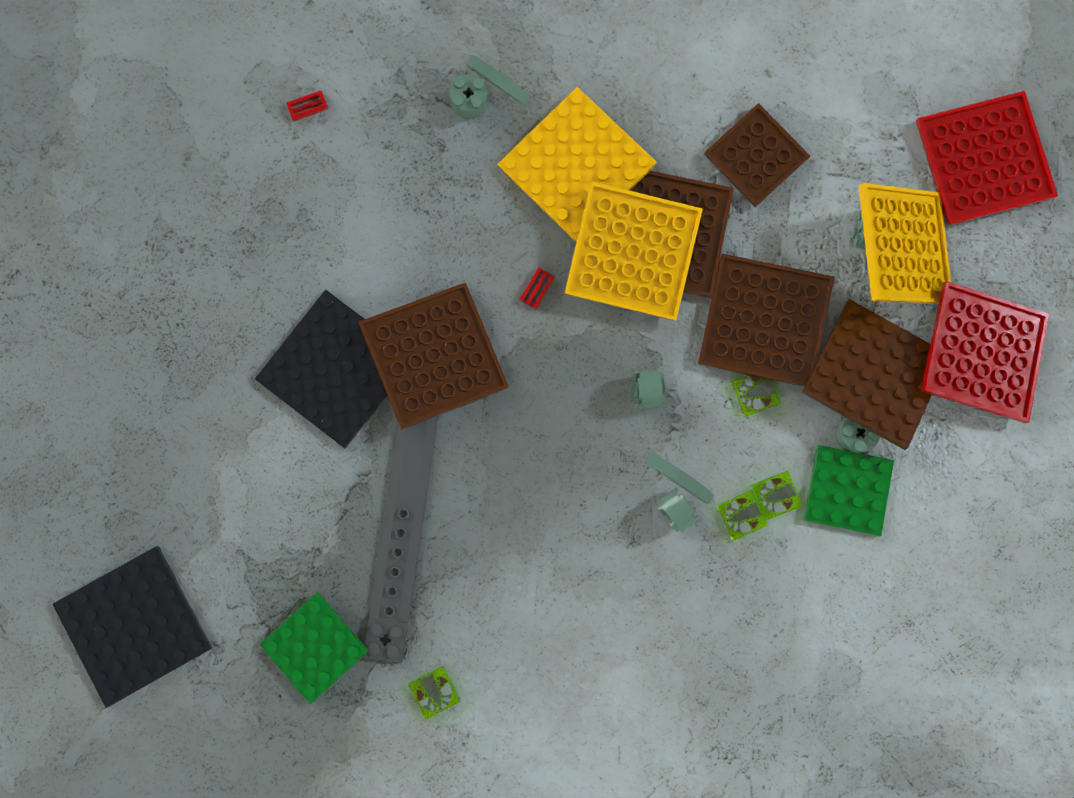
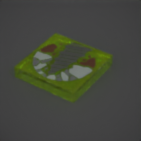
[731,375,781,417]
[751,471,803,520]
[716,490,768,541]
[408,666,461,720]

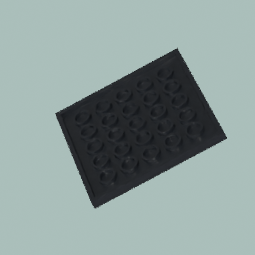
[255,289,387,449]
[52,546,213,708]

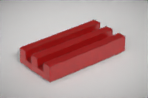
[286,90,328,122]
[519,267,555,310]

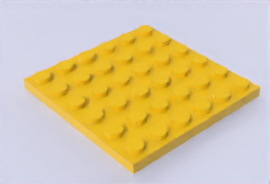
[497,87,657,242]
[564,181,703,321]
[859,183,951,304]

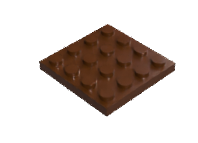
[704,103,810,208]

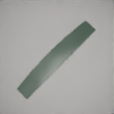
[466,56,531,105]
[646,453,714,504]

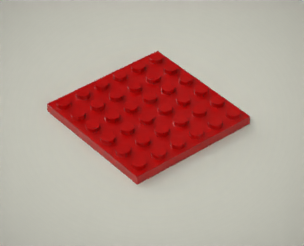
[916,91,1058,226]
[921,281,1049,423]

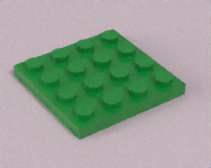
[804,445,894,536]
[259,592,369,704]

